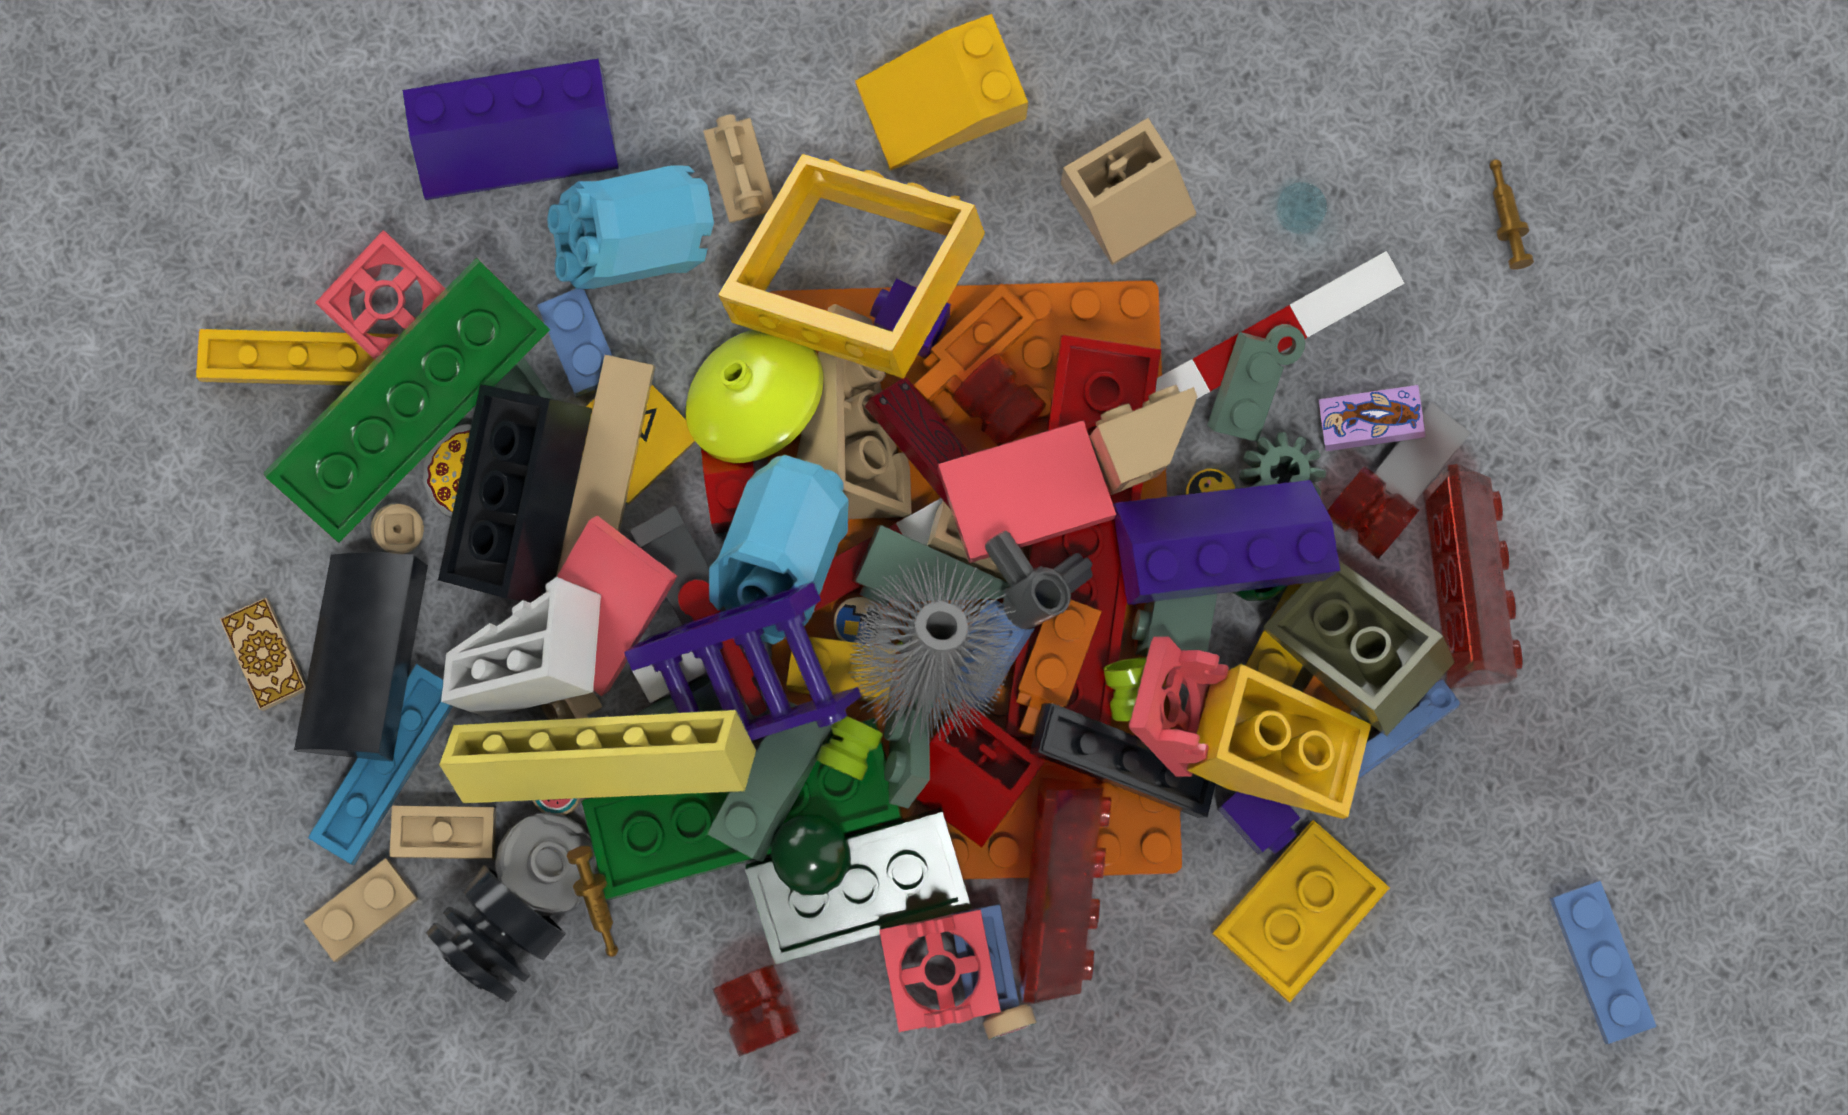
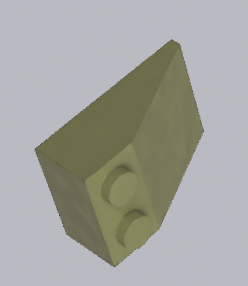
[1263,560,1455,736]

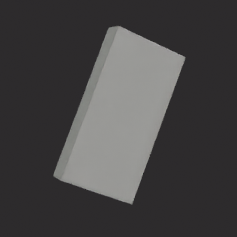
[1368,402,1471,511]

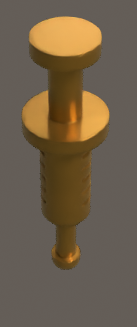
[1490,159,1534,270]
[567,846,618,957]

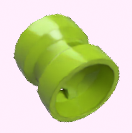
[1103,657,1147,721]
[815,716,883,781]

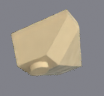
[796,304,911,519]

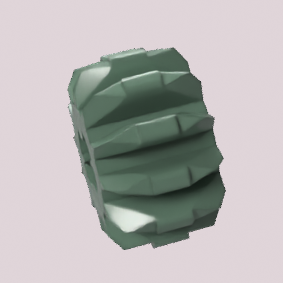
[1239,432,1326,496]

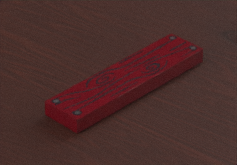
[865,377,971,509]

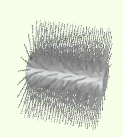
[849,556,1020,745]

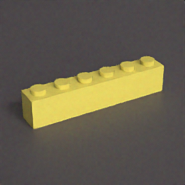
[439,710,756,803]

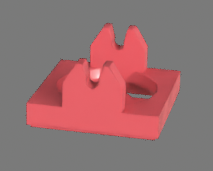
[315,230,446,360]
[1129,636,1229,777]
[879,909,1001,1032]

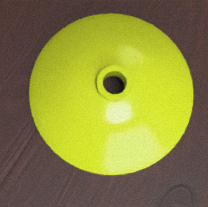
[685,329,824,463]

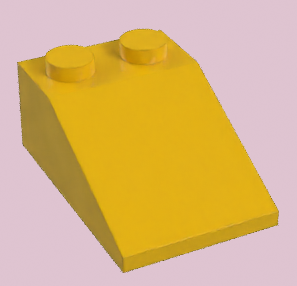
[855,13,1028,171]
[1187,664,1371,819]

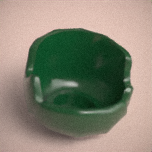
[771,815,851,896]

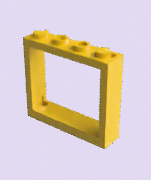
[718,154,985,379]

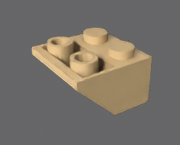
[1061,118,1197,266]
[1089,385,1198,495]

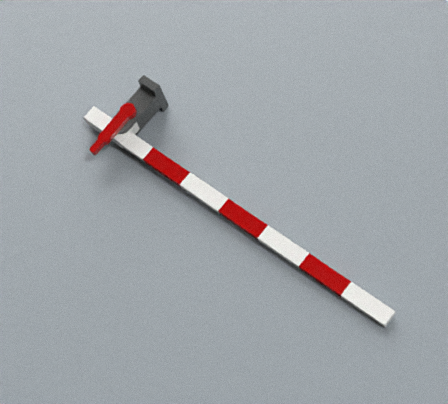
[630,251,1405,716]

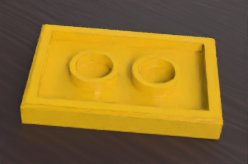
[1212,820,1390,1003]

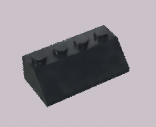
[438,384,592,603]

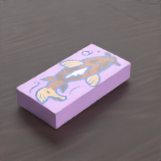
[1319,385,1426,451]

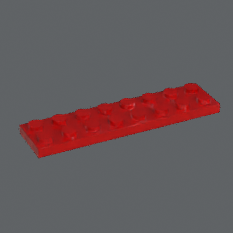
[1005,335,1161,740]

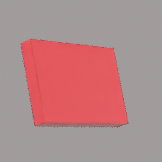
[938,421,1116,563]
[557,516,678,696]

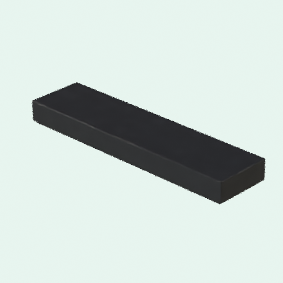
[1030,703,1216,818]

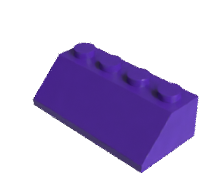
[402,58,619,200]
[1113,480,1340,605]

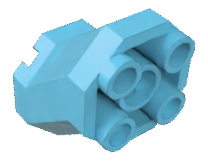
[547,166,714,289]
[709,455,849,645]

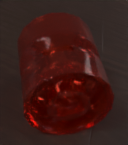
[952,354,1047,446]
[1327,465,1420,560]
[712,964,801,1057]

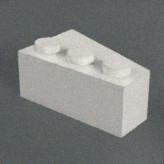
[441,577,601,718]

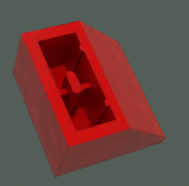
[916,700,1045,848]

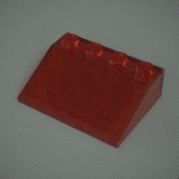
[1423,464,1523,689]
[1017,777,1111,1004]

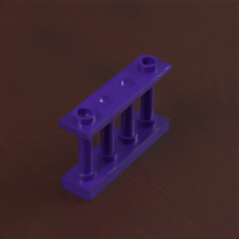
[624,581,862,741]

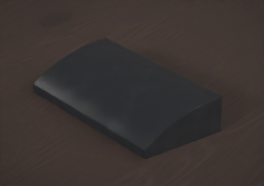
[294,553,428,762]

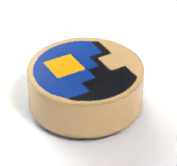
[834,597,884,645]

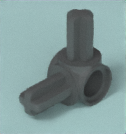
[985,531,1093,629]

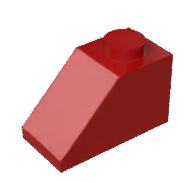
[701,448,756,534]

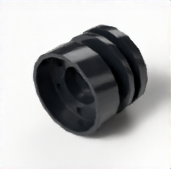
[426,865,566,1002]

